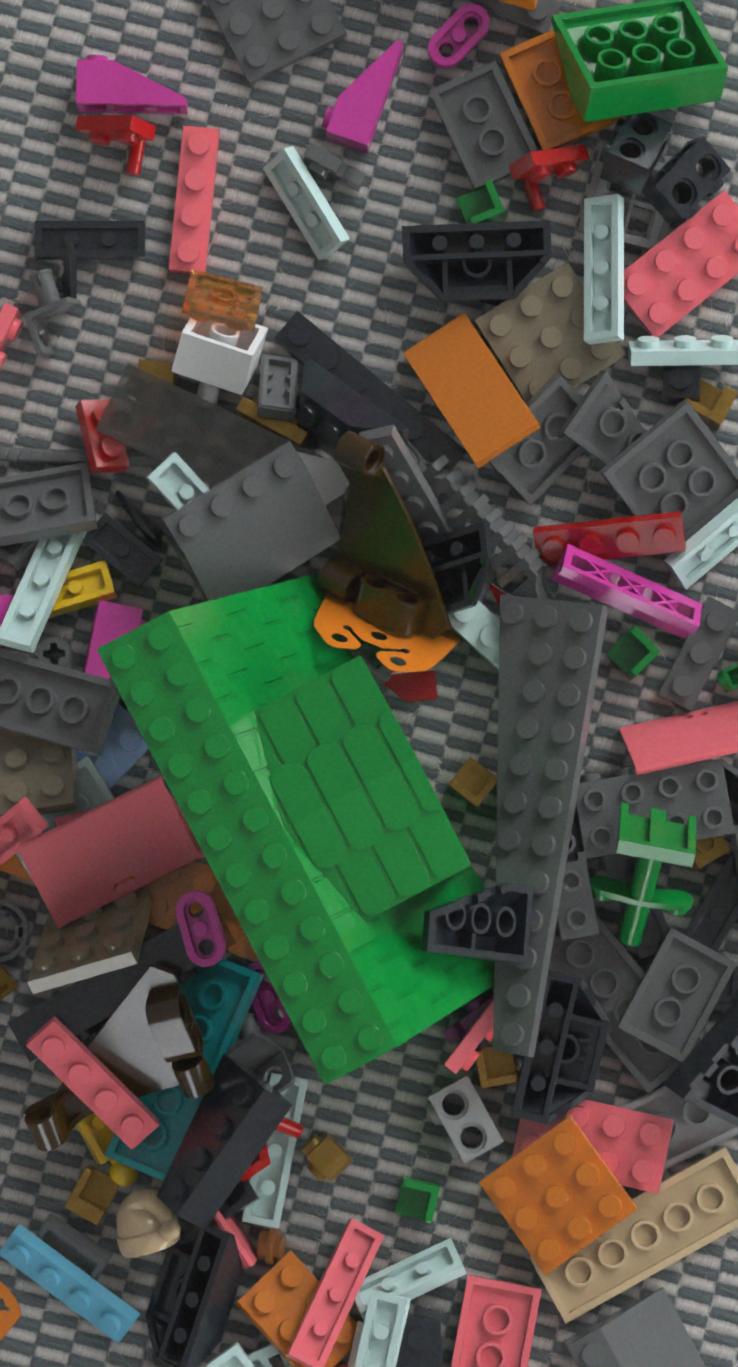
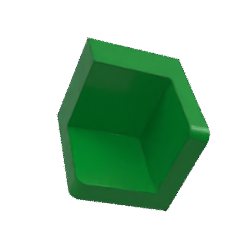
[456,179,505,223]
[605,625,661,681]
[394,1175,440,1224]

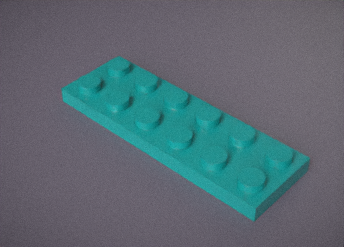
[104,959,263,1181]

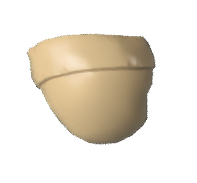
[116,1188,180,1258]

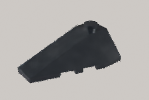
[421,883,533,964]

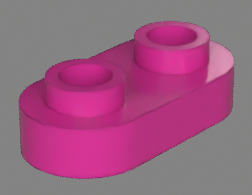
[428,4,490,70]
[176,890,226,967]
[247,961,293,1034]

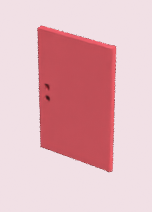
[619,701,738,775]
[15,775,200,928]

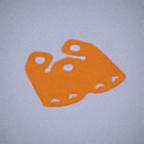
[314,593,461,673]

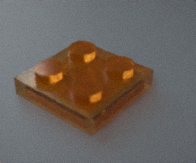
[181,269,263,332]

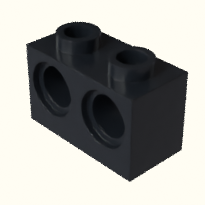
[599,112,673,195]
[642,136,731,223]

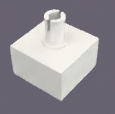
[171,305,268,407]

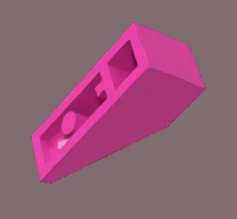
[322,40,404,154]
[76,55,188,115]
[82,600,147,679]

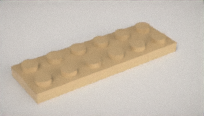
[528,1146,738,1324]

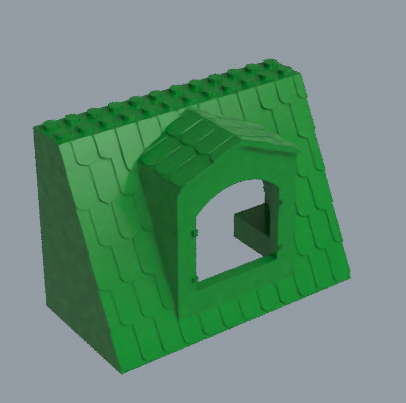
[97,574,495,1085]

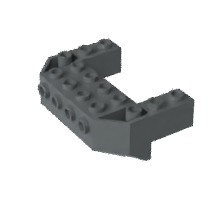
[556,759,738,940]

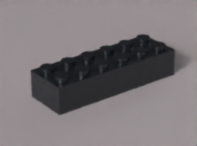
[7,908,236,1062]

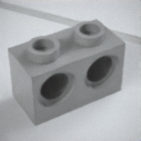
[425,1074,504,1164]

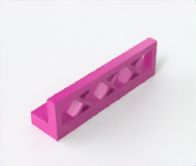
[551,544,702,639]

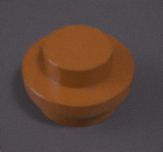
[257,1228,286,1265]

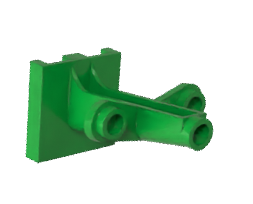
[590,802,696,946]

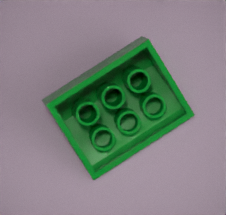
[551,0,728,122]

